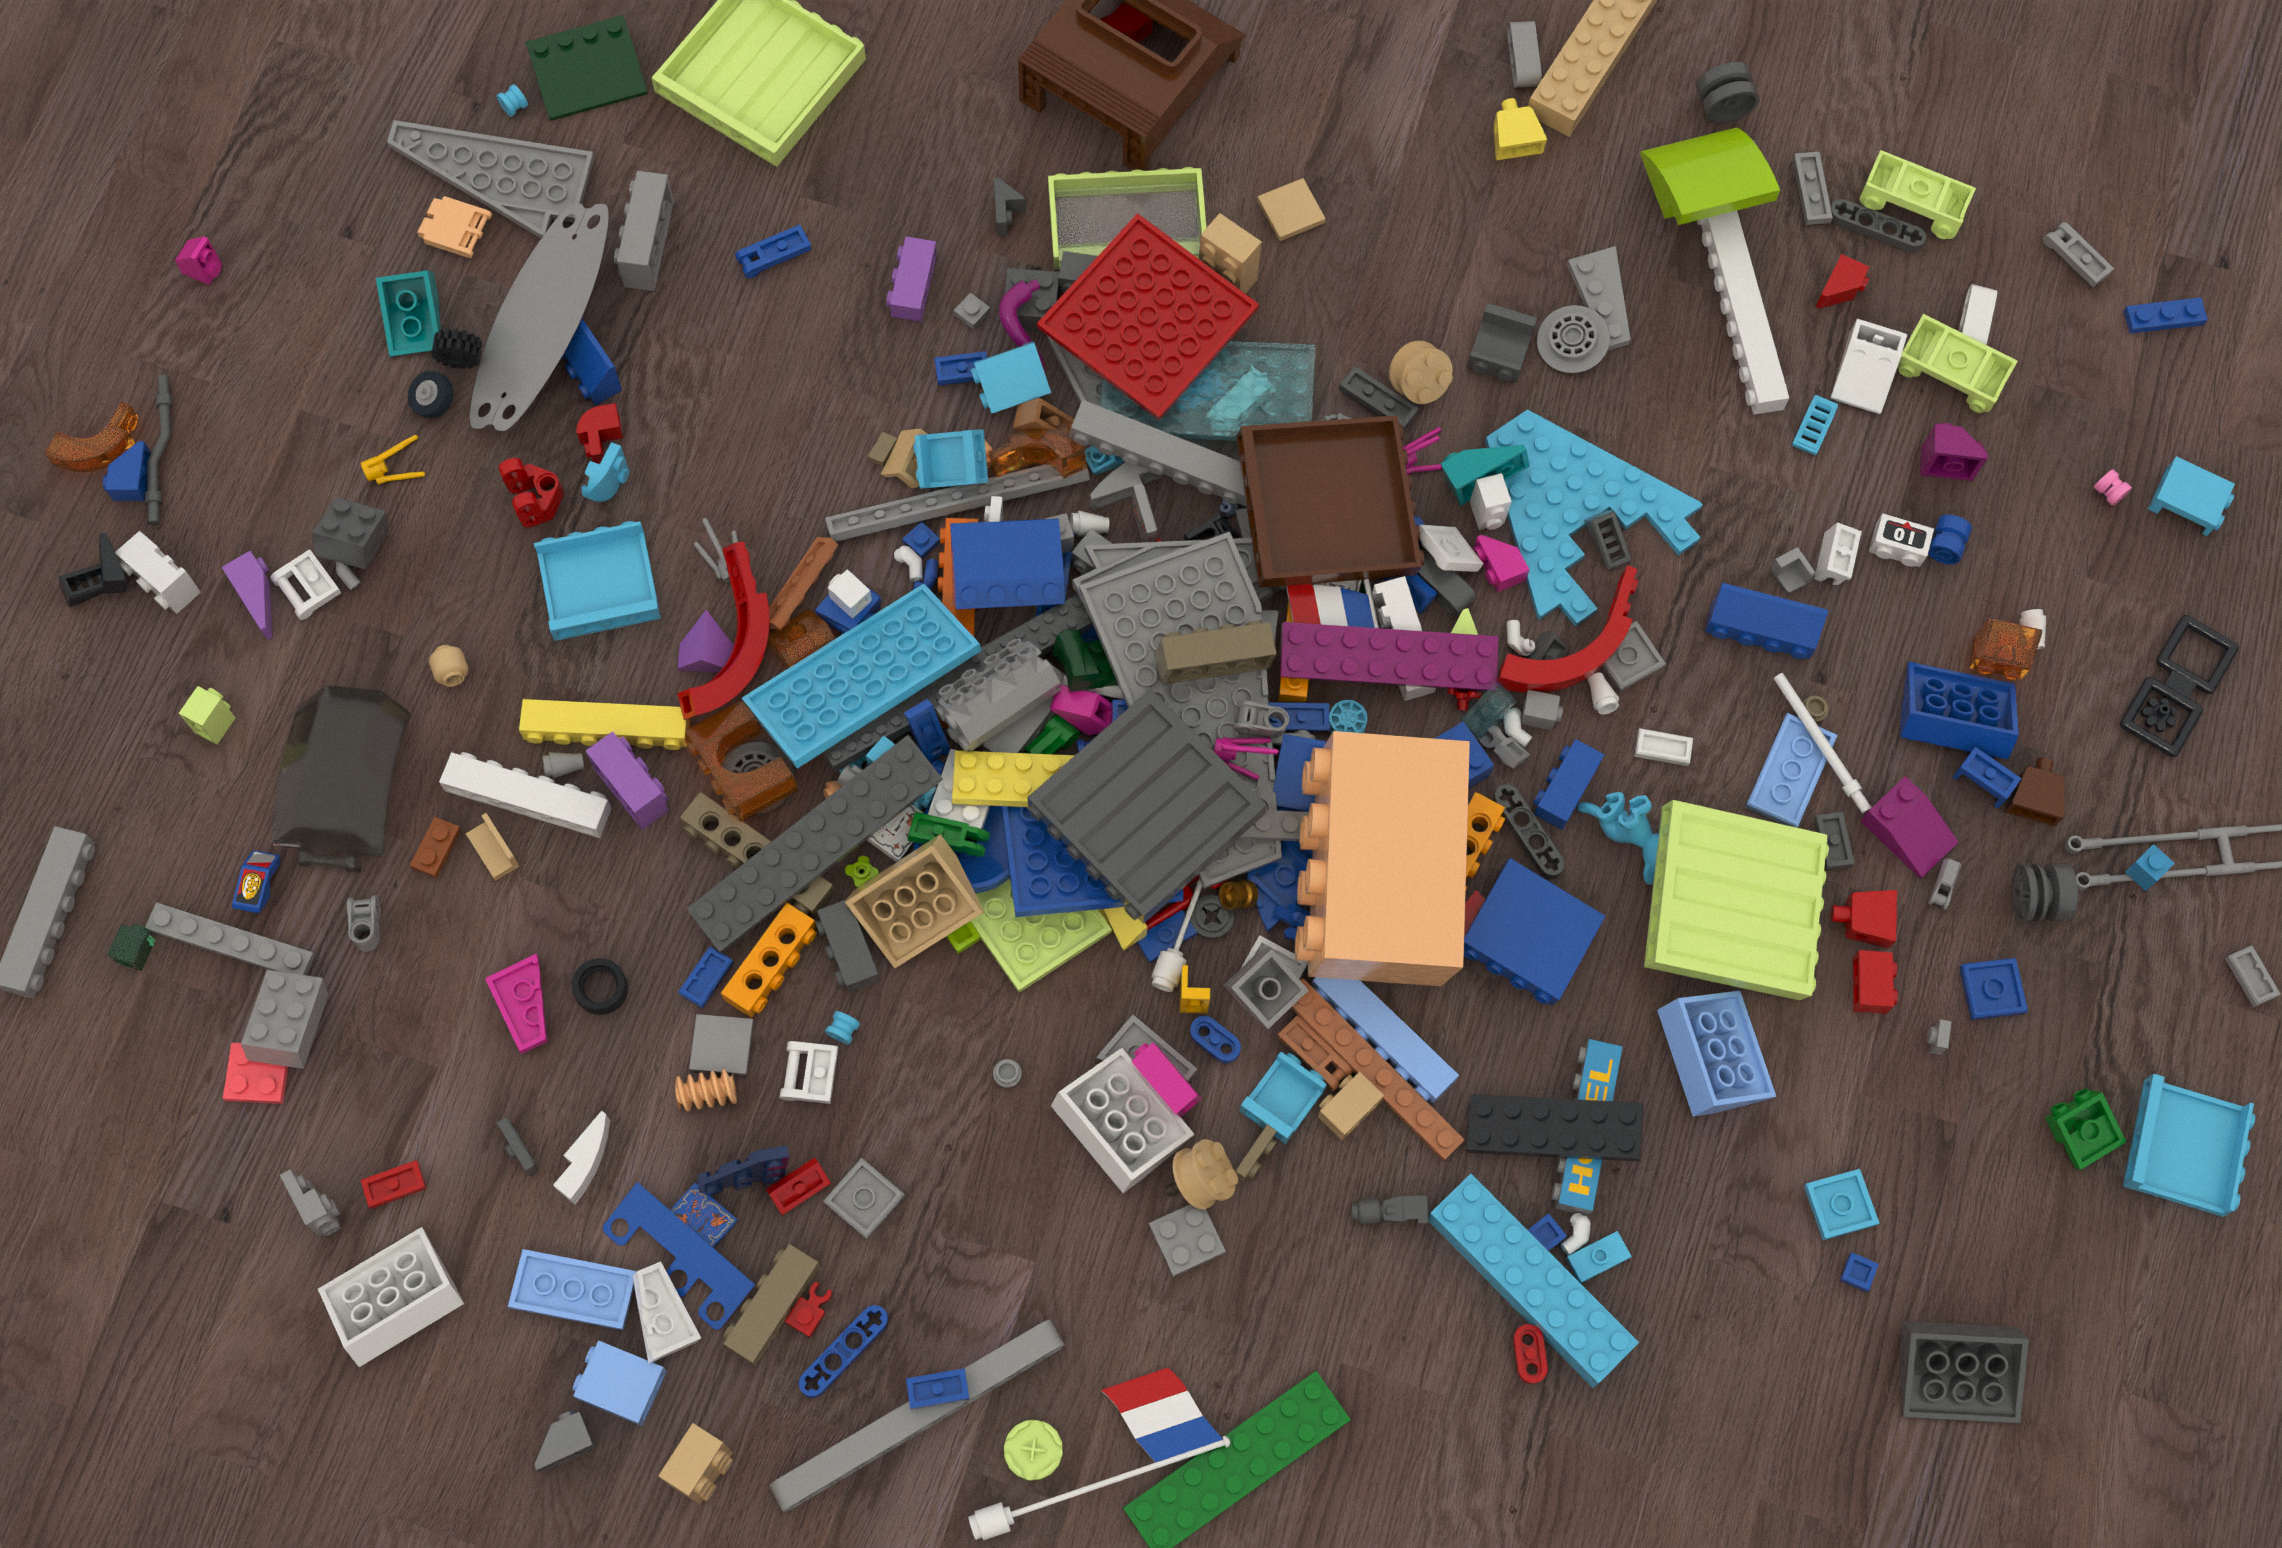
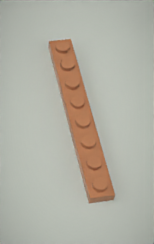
[1291,978,1464,1161]

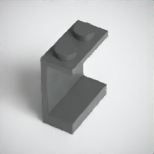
[1467,303,1537,382]

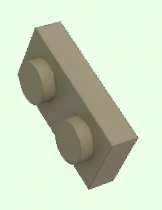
[1235,1124,1278,1183]

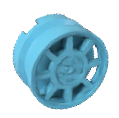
[1329,700,1367,734]

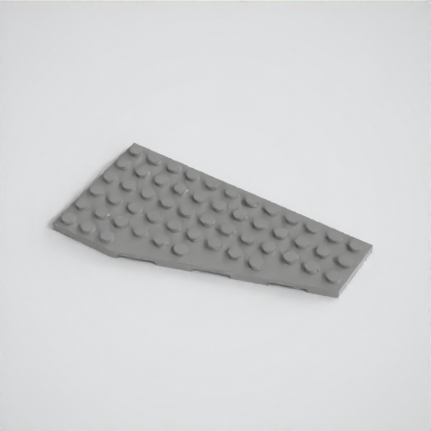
[1078,532,1282,889]

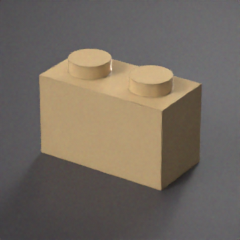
[1318,1072,1384,1141]

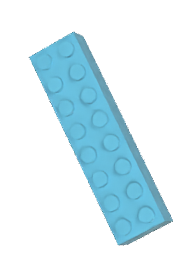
[1428,1174,1639,1388]

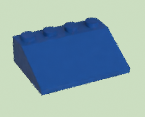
[950,518,1065,609]
[1900,662,2019,759]

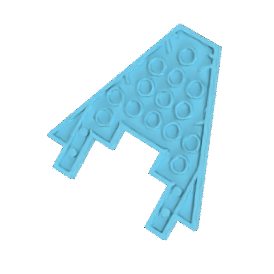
[1485,410,1703,627]

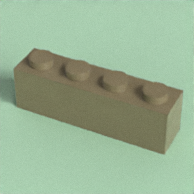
[723,1244,821,1367]

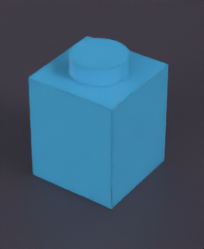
[2125,844,2175,891]

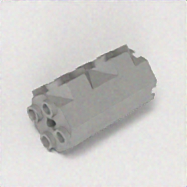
[934,638,1061,752]

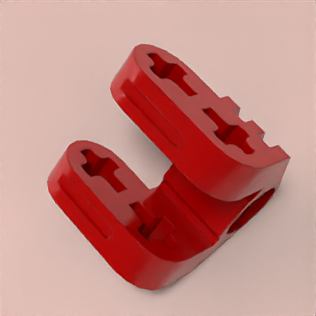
[498,458,564,527]

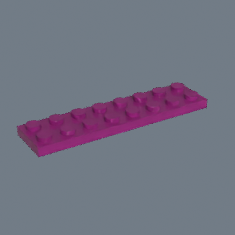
[1279,622,1499,692]

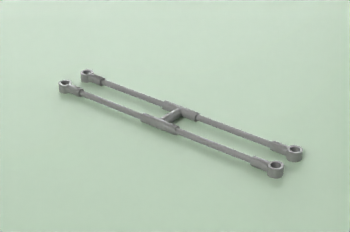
[2065,824,2282,891]

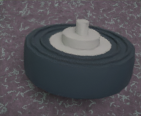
[407,371,454,419]

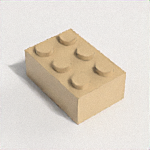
[1199,213,1262,294]
[658,1423,733,1505]

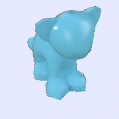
[1577,792,1659,885]

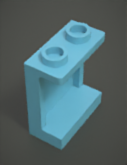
[971,341,1051,413]
[914,429,988,489]
[2148,456,2235,536]
[1239,1052,1327,1145]

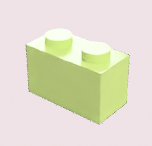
[179,686,236,745]

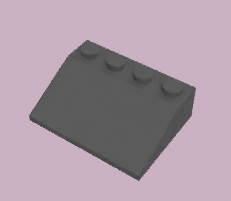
[1900,1321,2029,1423]

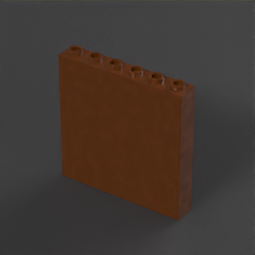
[1236,415,1424,588]

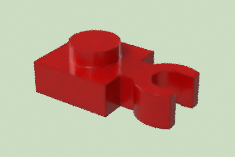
[785,1282,832,1338]

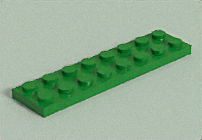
[1123,1371,1351,1548]

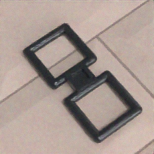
[2120,615,2239,757]

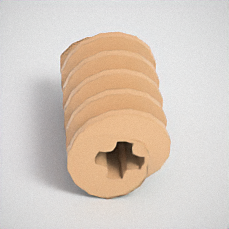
[675,1069,737,1112]

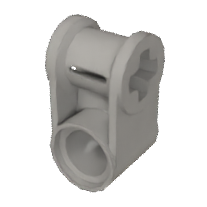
[1234,700,1289,738]
[347,895,381,952]

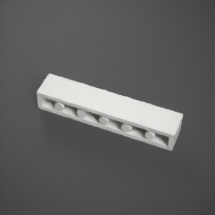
[439,752,612,838]

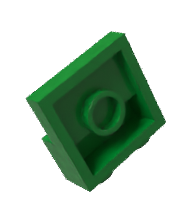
[2045,1089,2126,1170]

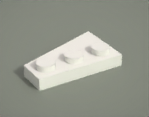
[632,1261,701,1364]

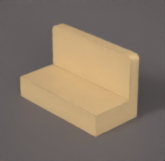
[881,428,927,488]
[466,813,519,881]

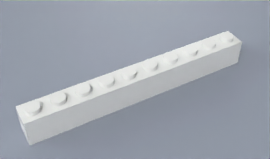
[1697,211,1789,415]

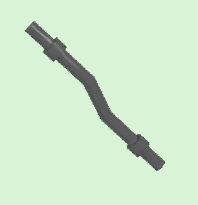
[145,375,173,525]

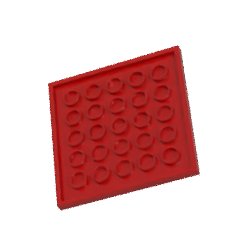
[1037,213,1259,421]

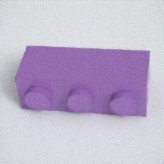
[886,236,937,322]

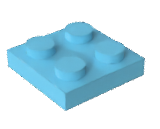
[1804,1169,1880,1241]

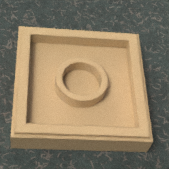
[1257,178,1326,242]

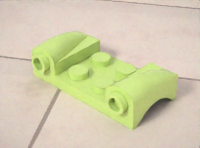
[1859,150,1976,239]
[1897,314,2018,413]

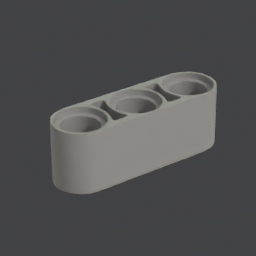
[1507,21,1542,88]

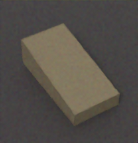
[868,432,897,467]

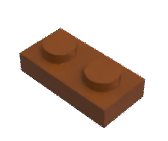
[410,817,461,879]

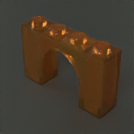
[685,700,798,822]

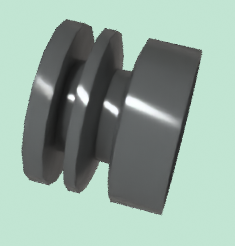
[2012,863,2078,922]

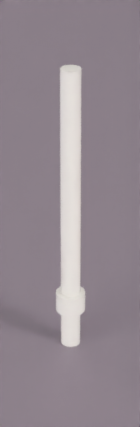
[1774,673,1872,814]

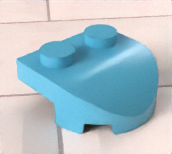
[582,442,630,502]

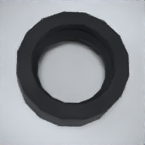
[572,958,628,1015]

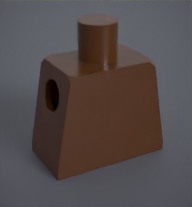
[2004,757,2065,827]

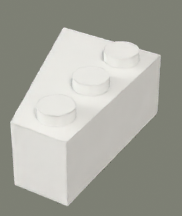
[115,531,201,614]

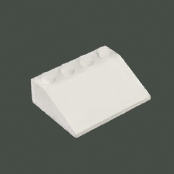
[1051,1048,1194,1193]
[318,1227,464,1367]

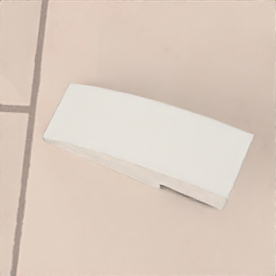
[553,1111,610,1205]

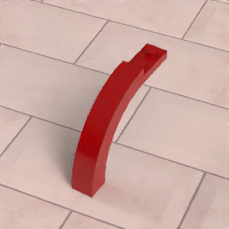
[677,541,769,720]
[1497,565,1638,693]

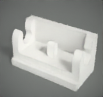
[1814,522,1862,585]

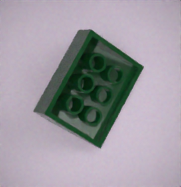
[525,15,648,121]

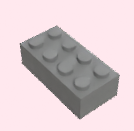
[614,171,674,291]

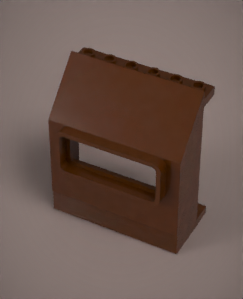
[1018,0,1246,171]

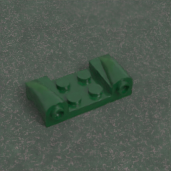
[1052,629,1119,692]

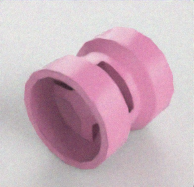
[2094,469,2132,506]

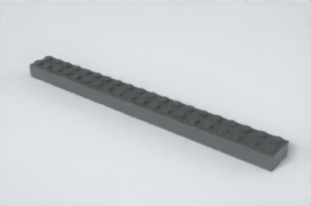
[822,594,1095,773]

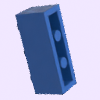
[1533,739,1605,830]

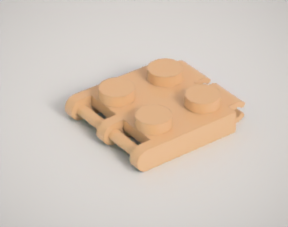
[417,196,492,258]

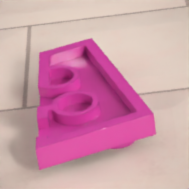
[485,953,548,1054]

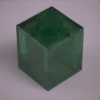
[107,924,156,971]

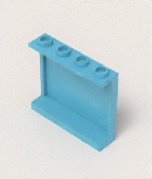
[534,521,661,641]
[2123,1074,2255,1217]

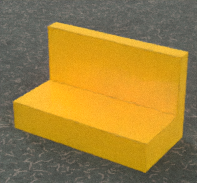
[1180,965,1210,1014]

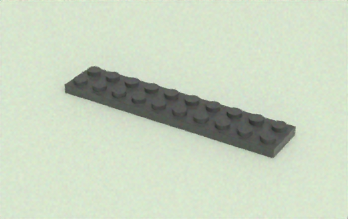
[686,735,943,953]

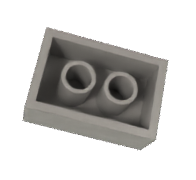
[241,970,329,1069]

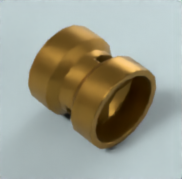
[1219,880,1258,910]

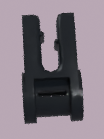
[1184,512,1240,541]

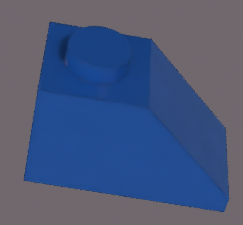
[103,441,151,501]

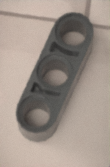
[1417,546,1477,617]

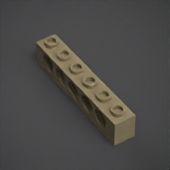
[680,792,835,919]

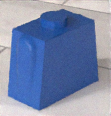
[815,577,881,634]

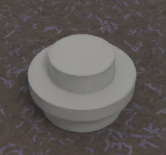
[993,1059,1022,1088]

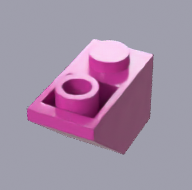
[175,236,222,285]
[1473,535,1530,592]
[1050,685,1112,736]

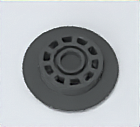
[717,742,794,814]

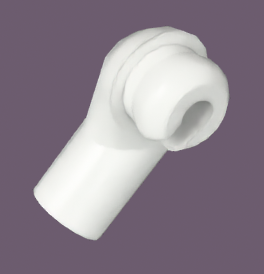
[1507,620,1535,656]
[1503,708,1532,748]

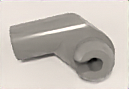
[336,561,361,591]

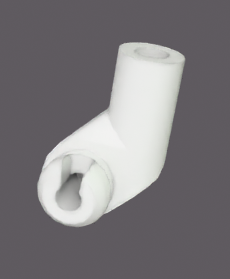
[894,546,923,582]
[1560,1212,1591,1256]

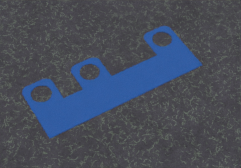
[603,1182,755,1330]

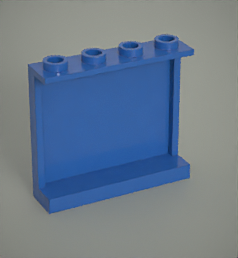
[1464,858,1605,1005]

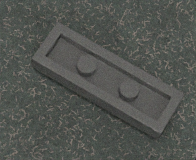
[1339,366,1419,431]

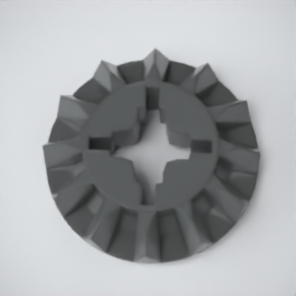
[1190,895,1234,939]

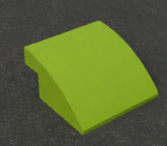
[1640,127,1780,225]

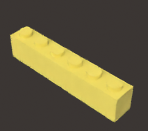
[519,699,691,750]

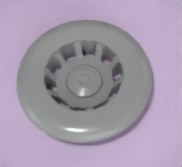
[1537,305,1610,373]

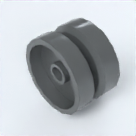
[1696,62,1760,124]

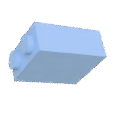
[572,1340,667,1426]

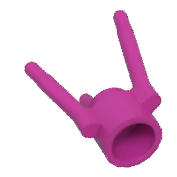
[1403,427,1442,474]
[1214,737,1279,780]

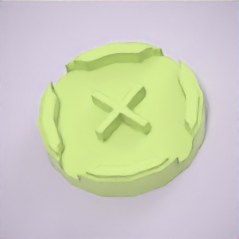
[1004,1420,1063,1481]

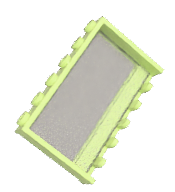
[1048,167,1206,270]

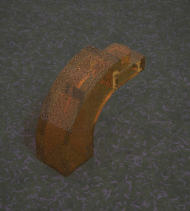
[44,402,138,472]
[989,429,1087,479]

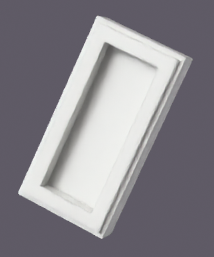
[1634,728,1693,766]

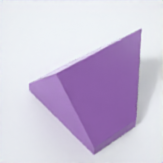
[678,610,734,672]

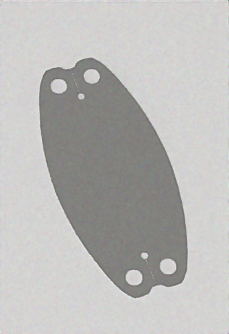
[470,203,609,431]

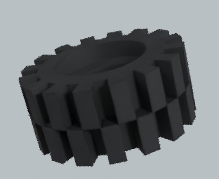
[432,328,482,369]

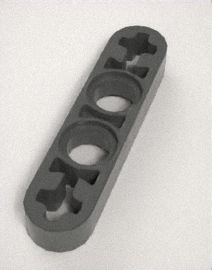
[1831,199,1926,253]
[1493,784,1564,879]

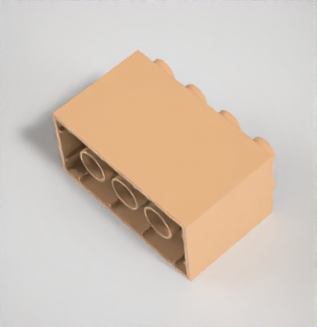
[1295,731,1470,986]

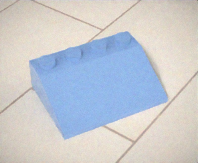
[1657,991,1776,1117]

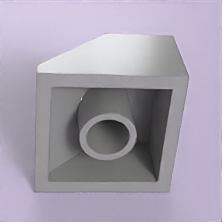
[1223,947,1309,1029]

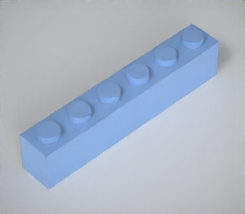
[1311,978,1459,1105]

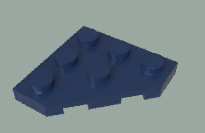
[697,1145,789,1195]

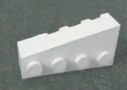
[1372,576,1436,701]

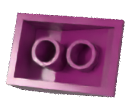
[1860,776,1959,879]

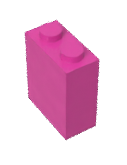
[1131,1043,1203,1117]

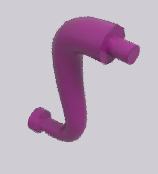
[999,279,1045,373]

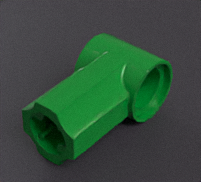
[1024,715,1080,755]

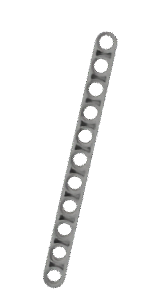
[769,1319,1065,1513]

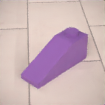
[222,551,272,640]

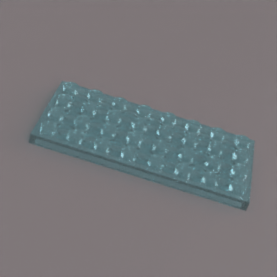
[1101,341,1316,441]

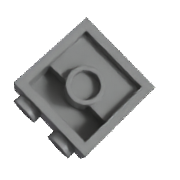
[280,1169,341,1236]

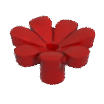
[1447,689,1483,711]

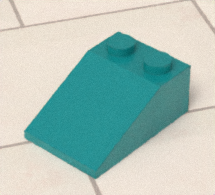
[376,270,441,357]
[1440,445,1530,506]

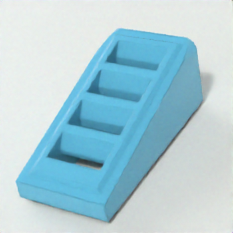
[1791,395,1838,456]

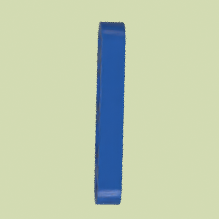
[799,1305,888,1398]

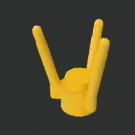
[361,435,425,485]

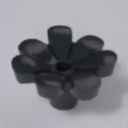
[2140,698,2177,733]

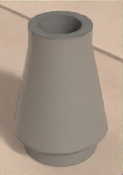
[542,752,584,779]

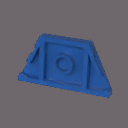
[1246,841,1313,933]

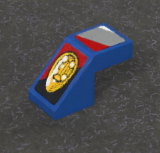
[232,850,280,913]

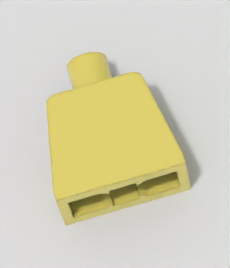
[1494,98,1547,160]

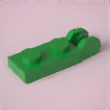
[908,812,990,857]

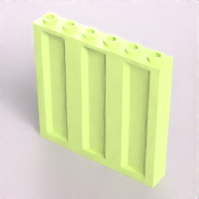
[652,0,866,167]
[1644,800,1829,1001]

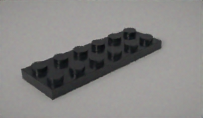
[1467,1095,1644,1162]

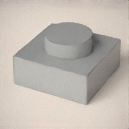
[954,293,990,330]
[1927,1019,1951,1055]

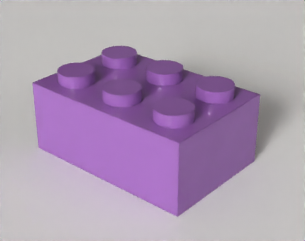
[586,731,669,830]

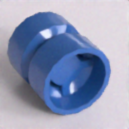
[1928,515,1972,565]

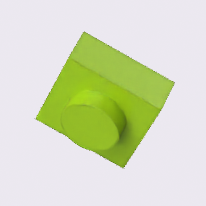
[946,921,981,954]

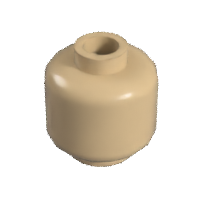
[429,645,469,687]

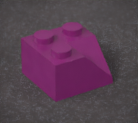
[1920,423,1988,481]

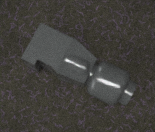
[1351,1195,1428,1224]

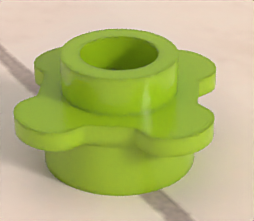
[845,856,879,888]

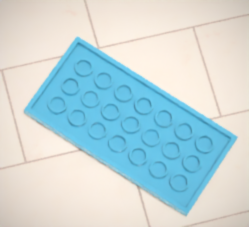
[742,584,982,768]

